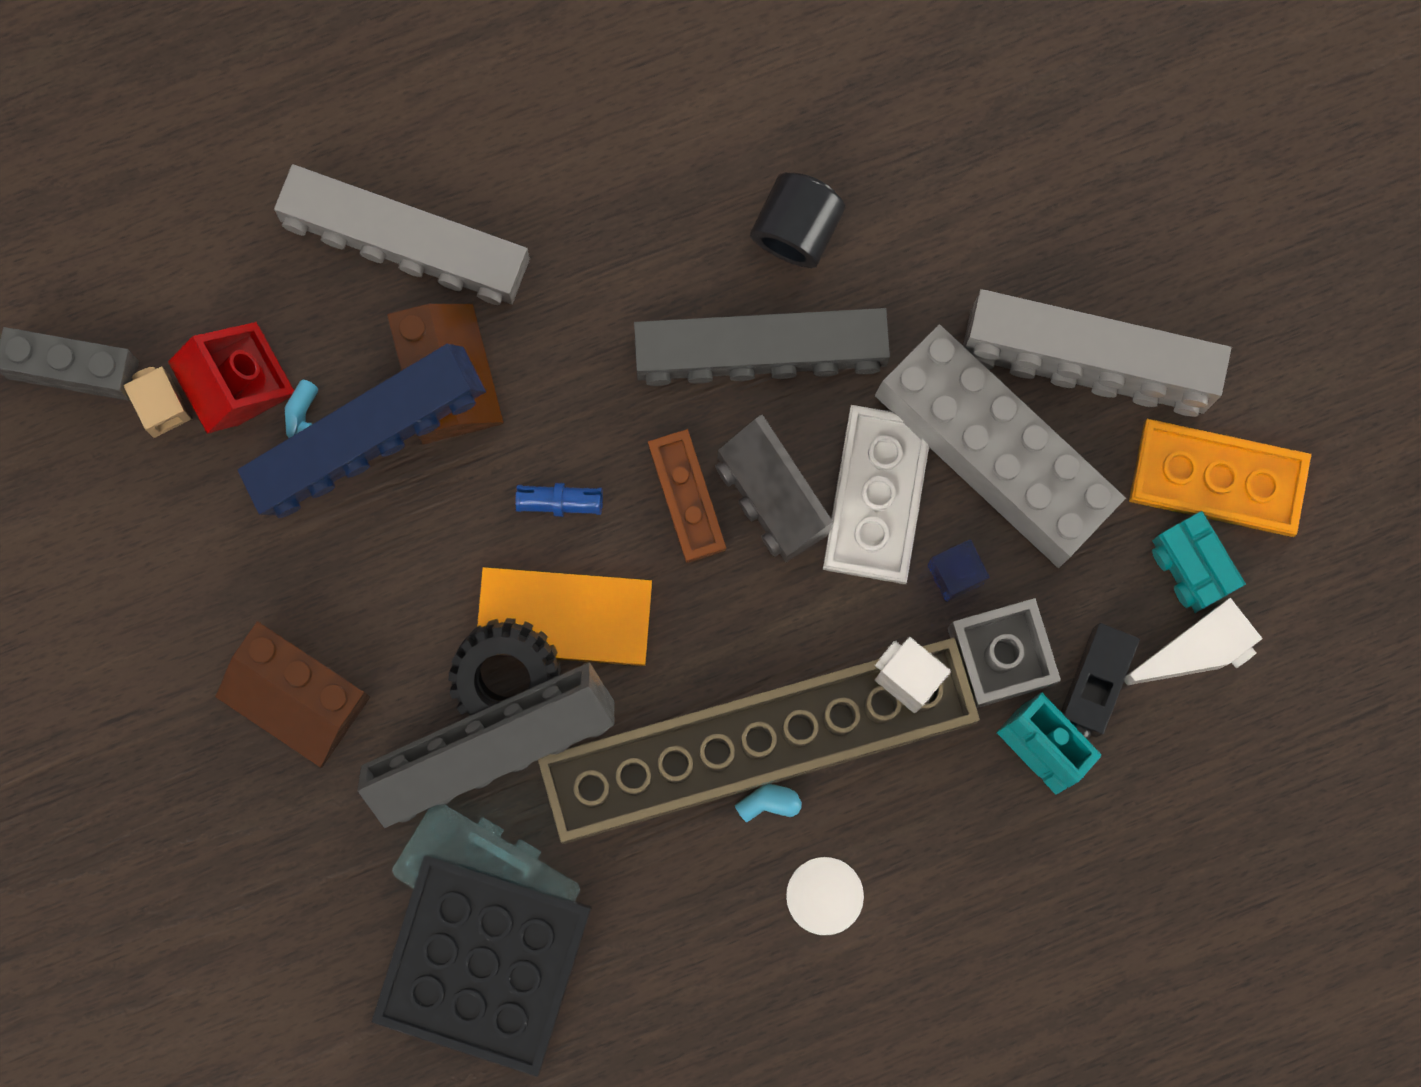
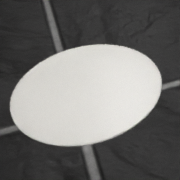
[786,857,864,935]

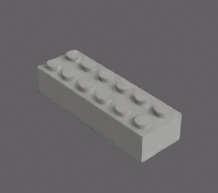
[963,289,1232,417]
[875,324,1126,568]

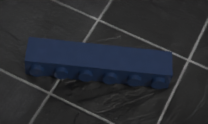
[237,343,486,518]

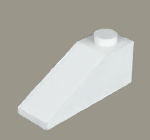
[1124,598,1262,685]

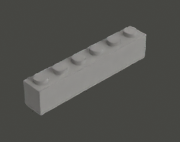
[274,164,530,305]

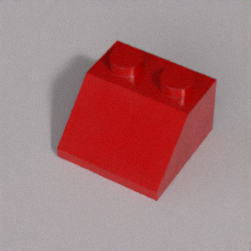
[168,322,294,434]

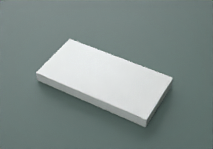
[823,405,929,584]

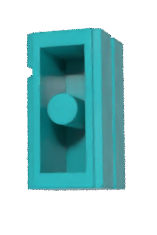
[1152,511,1246,613]
[996,692,1101,795]

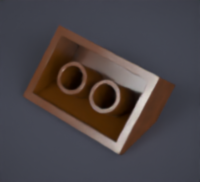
[387,304,504,445]
[215,621,370,768]

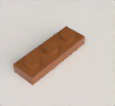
[648,429,726,563]

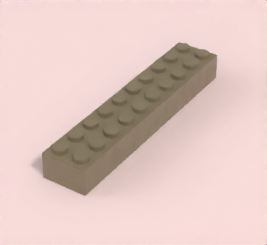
[538,637,980,844]

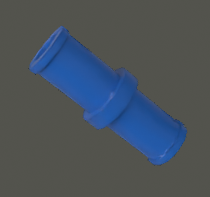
[515,483,603,517]

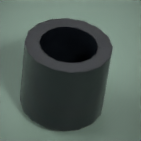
[750,172,845,268]

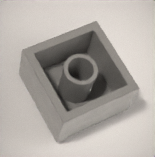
[948,598,1061,708]

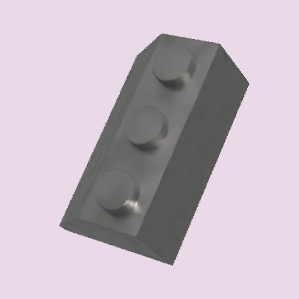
[715,415,833,562]

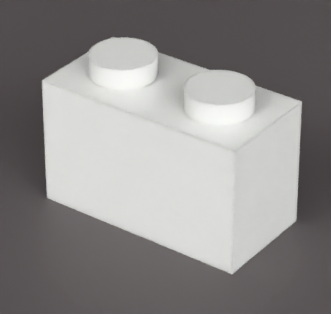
[875,637,951,713]

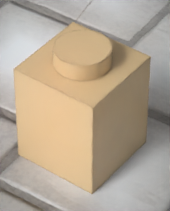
[123,366,192,438]

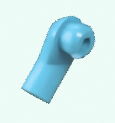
[284,380,319,438]
[735,784,802,822]

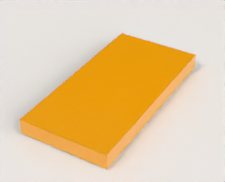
[1129,419,1312,537]
[477,567,652,666]

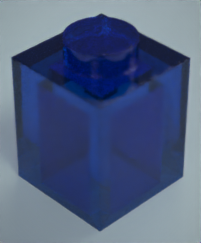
[927,539,990,602]

